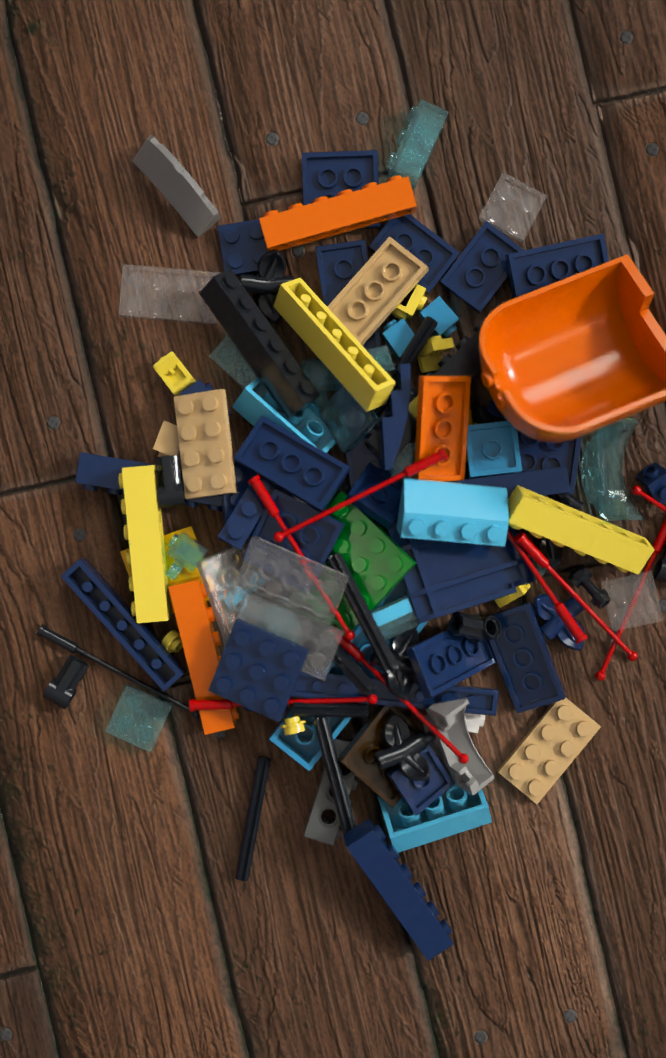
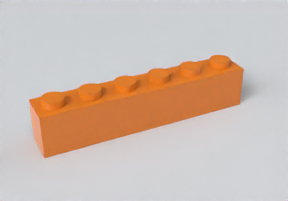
[259,175,417,252]
[168,576,239,735]

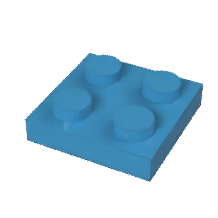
[466,421,522,478]

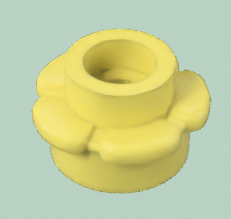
[161,630,183,653]
[280,716,306,735]

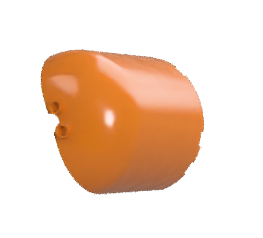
[479,254,666,443]

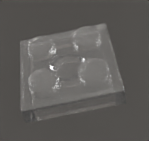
[478,172,547,242]
[601,571,664,631]

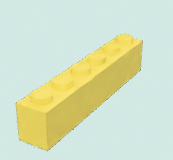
[274,278,396,412]
[119,465,171,623]
[508,485,654,575]

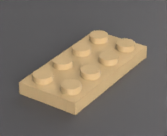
[327,236,429,346]
[174,389,237,499]
[497,698,601,804]

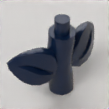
[533,593,585,651]

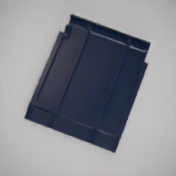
[386,521,537,624]

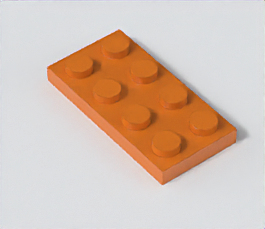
[414,375,471,481]

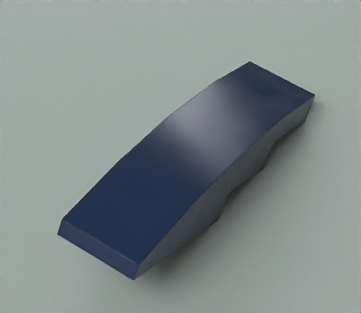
[379,364,410,473]

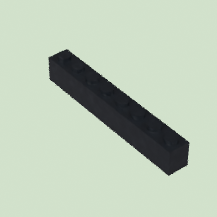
[364,299,512,460]

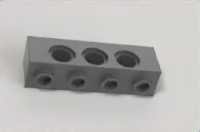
[304,736,359,845]

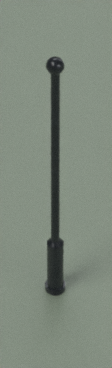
[36,624,200,719]

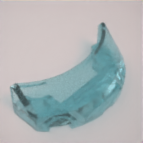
[581,417,643,521]

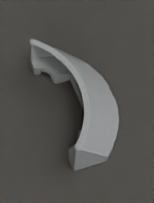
[132,134,221,238]
[423,698,494,796]

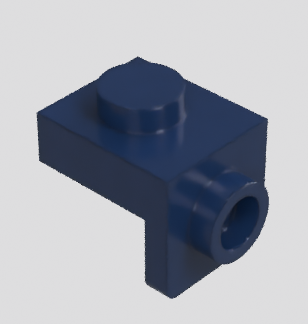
[635,462,666,505]

